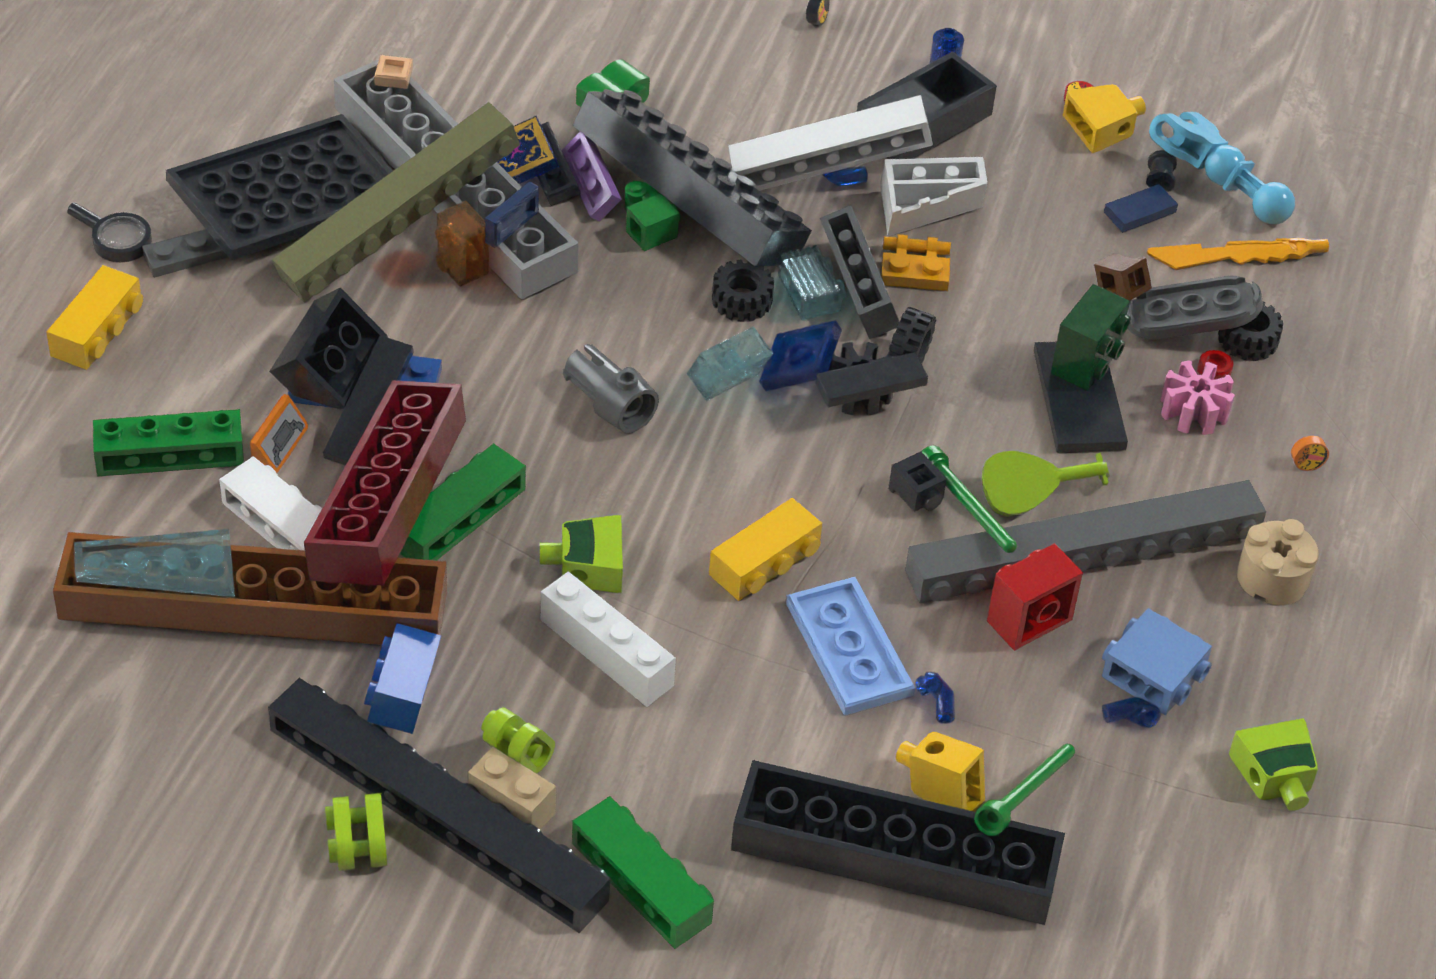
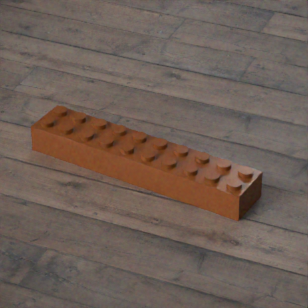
[53,532,447,648]

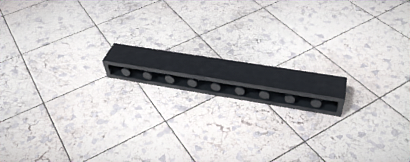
[268,677,610,933]

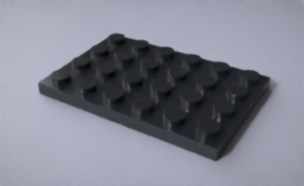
[166,114,393,260]

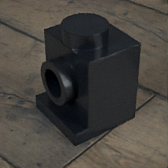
[888,451,947,512]

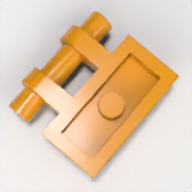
[881,234,951,291]

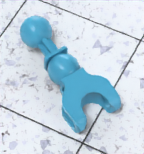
[1149,112,1295,224]

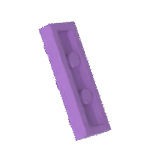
[562,132,622,221]

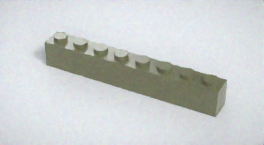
[272,102,520,303]

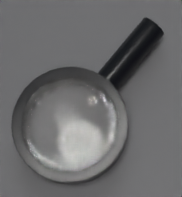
[67,202,152,263]

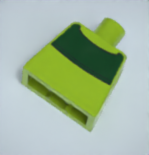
[540,515,623,593]
[1229,718,1318,811]

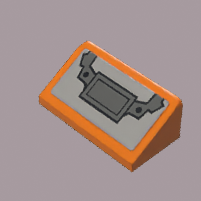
[250,394,308,473]

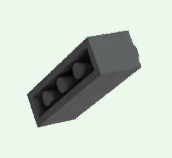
[820,205,900,339]

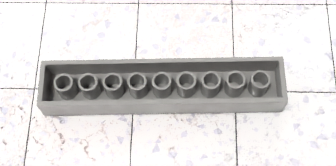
[334,55,578,300]

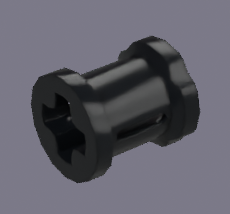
[1146,150,1177,192]

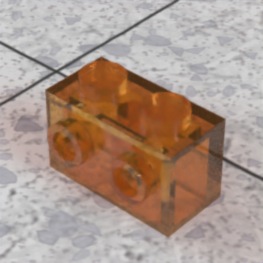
[435,201,489,287]

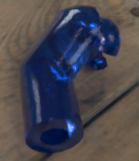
[822,166,868,186]

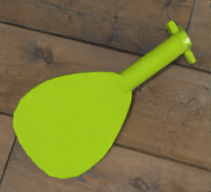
[981,451,1110,516]

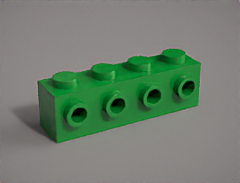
[93,409,244,477]

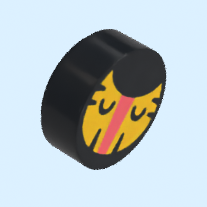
[806,0,830,26]

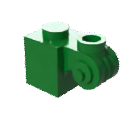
[624,181,680,252]

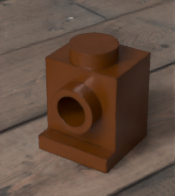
[1094,253,1152,301]

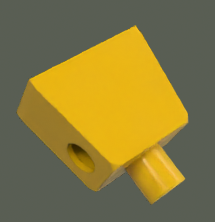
[1063,84,1146,153]
[896,732,985,812]

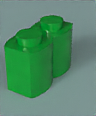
[576,59,650,107]

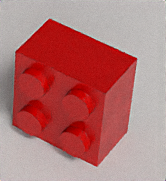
[987,543,1083,651]

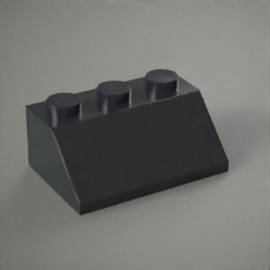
[269,287,388,410]

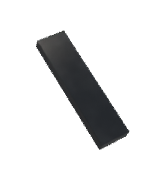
[323,335,414,466]

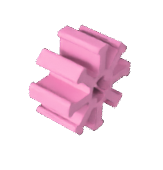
[1160,360,1235,435]

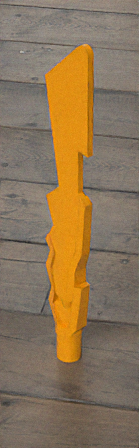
[1147,238,1329,270]

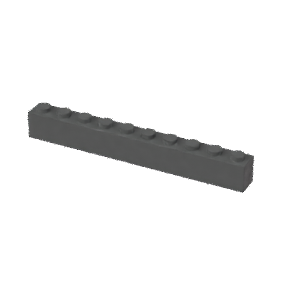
[905,480,1266,603]

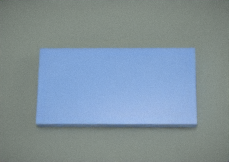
[786,577,915,716]

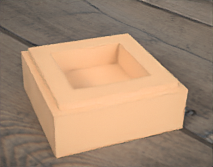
[374,55,413,89]

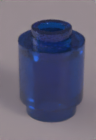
[930,28,964,63]

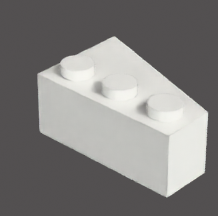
[880,157,987,237]

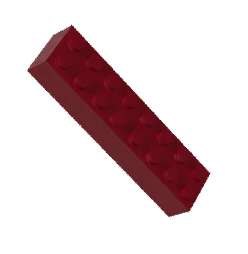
[304,380,466,586]

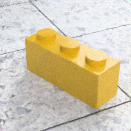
[46,265,143,370]
[709,498,822,601]

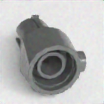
[563,344,659,433]

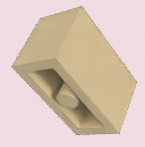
[468,747,556,830]

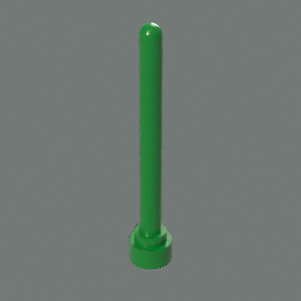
[922,445,1017,553]
[975,743,1075,836]

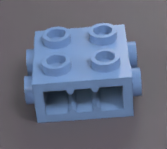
[1102,608,1212,716]

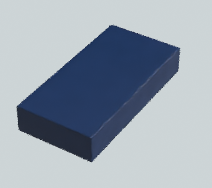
[485,181,539,248]
[1104,184,1178,233]

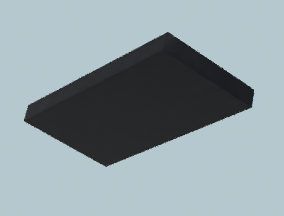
[1033,341,1128,453]

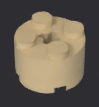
[1237,519,1319,605]

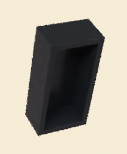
[857,51,997,159]

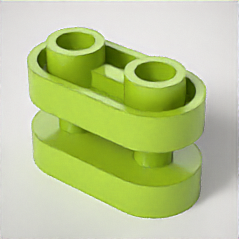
[481,707,555,774]
[325,793,387,871]

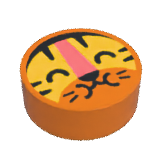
[1291,436,1329,471]

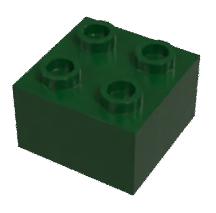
[1051,284,1131,391]

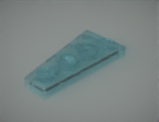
[74,529,235,597]

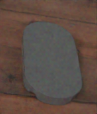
[1127,276,1263,339]

